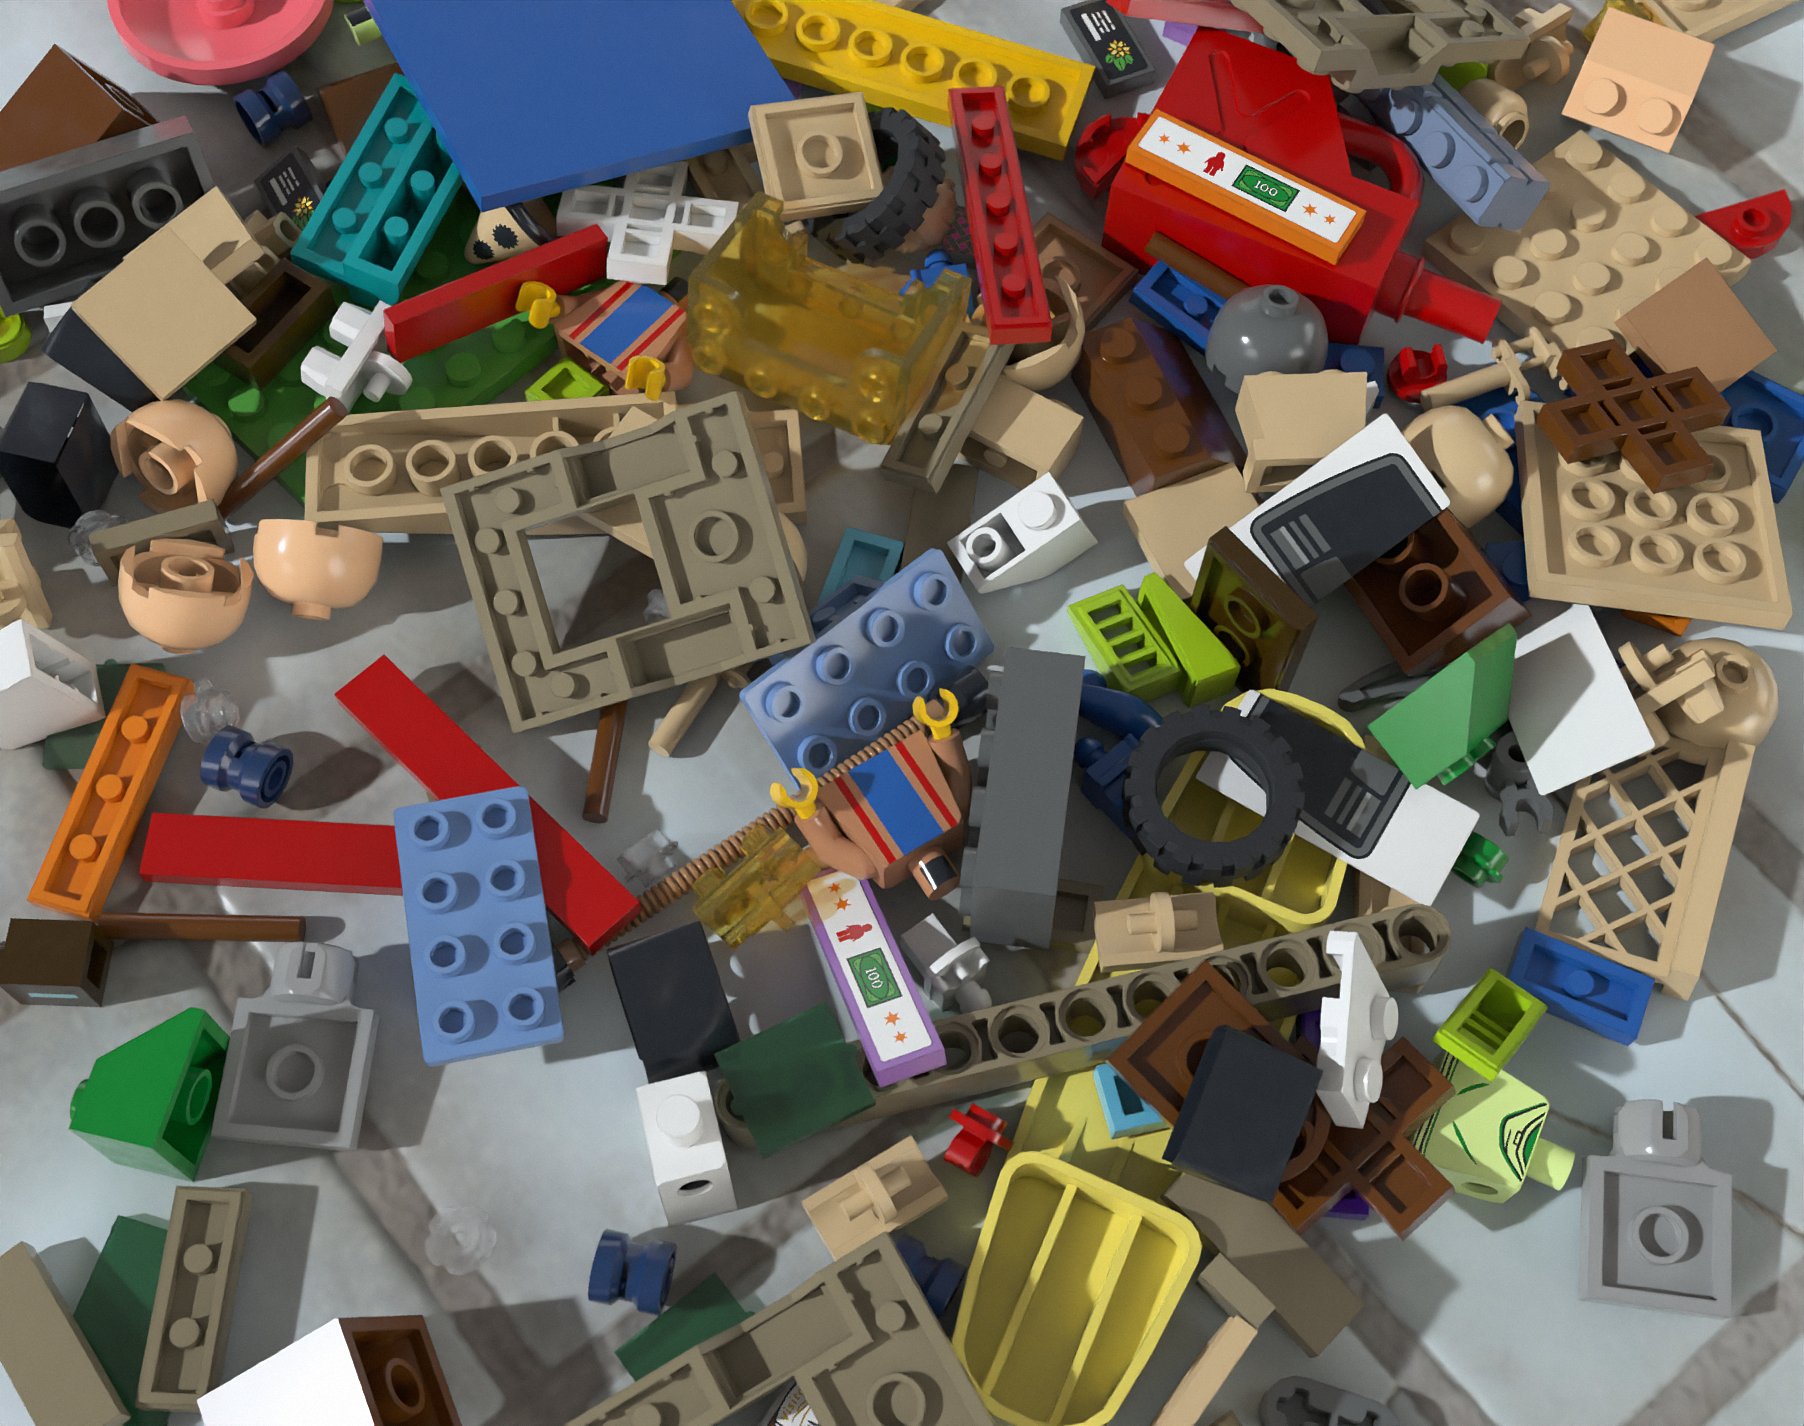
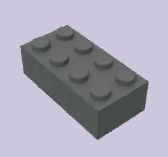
[0,115,215,317]
[959,647,1086,951]

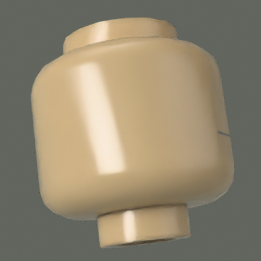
[1457,78,1529,150]

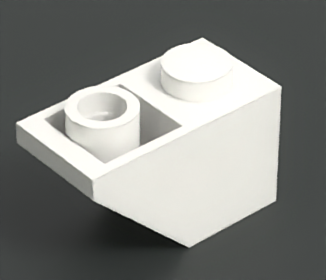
[947,472,1098,594]

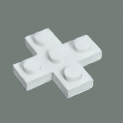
[556,161,739,285]

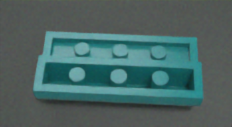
[290,73,464,307]

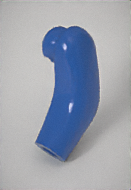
[1078,669,1163,741]

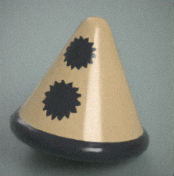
[464,197,563,264]

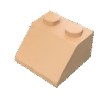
[1561,7,1715,153]

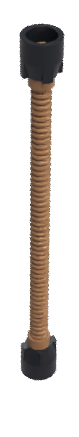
[551,665,989,993]

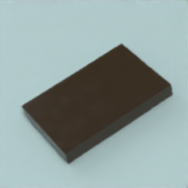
[1189,526,1319,693]

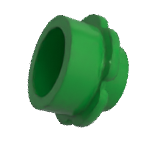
[1451,831,1509,888]

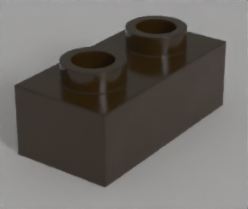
[213,258,338,392]

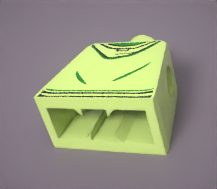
[1407,1049,1575,1203]

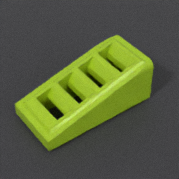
[1136,572,1241,708]
[1067,584,1182,703]
[1431,968,1548,1082]

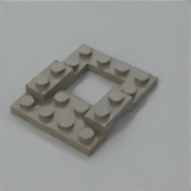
[1230,0,1531,93]
[440,390,817,734]
[564,1231,997,1426]

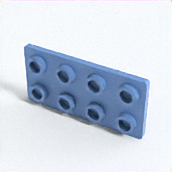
[739,548,994,791]
[393,786,565,1067]

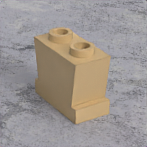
[1235,369,1367,493]

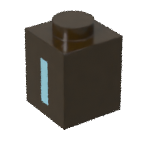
[0,918,114,1007]

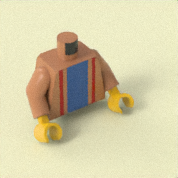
[515,277,699,402]
[770,688,972,900]

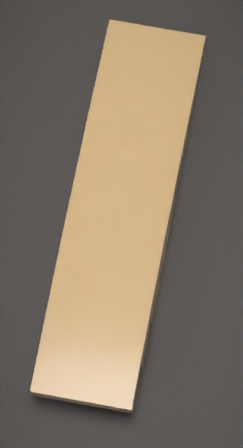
[304,391,807,535]

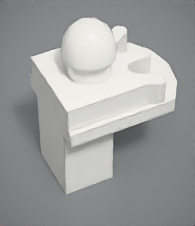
[900,914,993,1014]

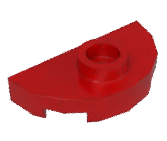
[1074,112,1149,201]
[1694,189,1792,259]

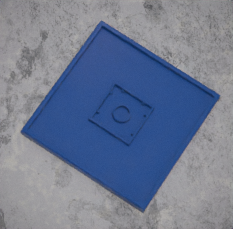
[363,0,796,212]

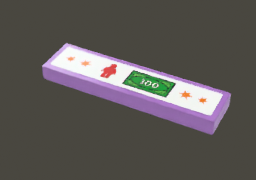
[796,867,947,1088]

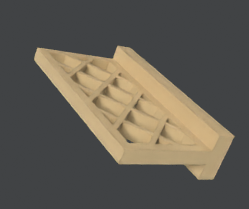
[1535,736,1756,1001]

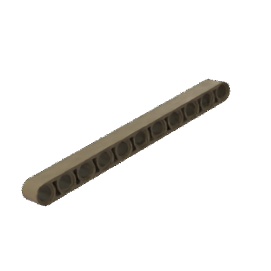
[714,904,1452,1149]

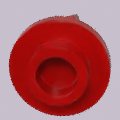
[1387,344,1448,403]
[943,1103,1014,1178]

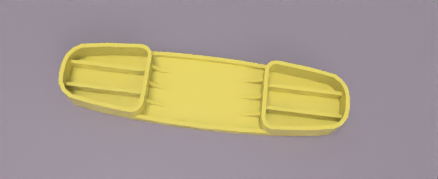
[951,689,1366,1426]

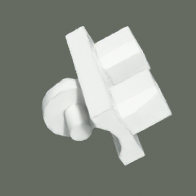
[300,301,413,414]

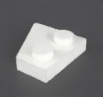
[1316,931,1398,1129]

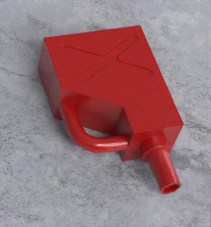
[1101,25,1503,345]

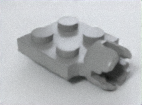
[211,941,380,1152]
[1579,1099,1732,1320]

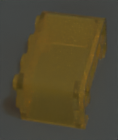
[687,191,972,445]

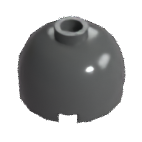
[1205,284,1329,394]

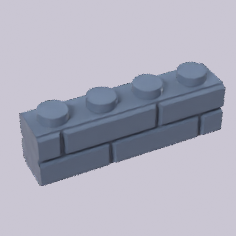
[1352,72,1550,231]

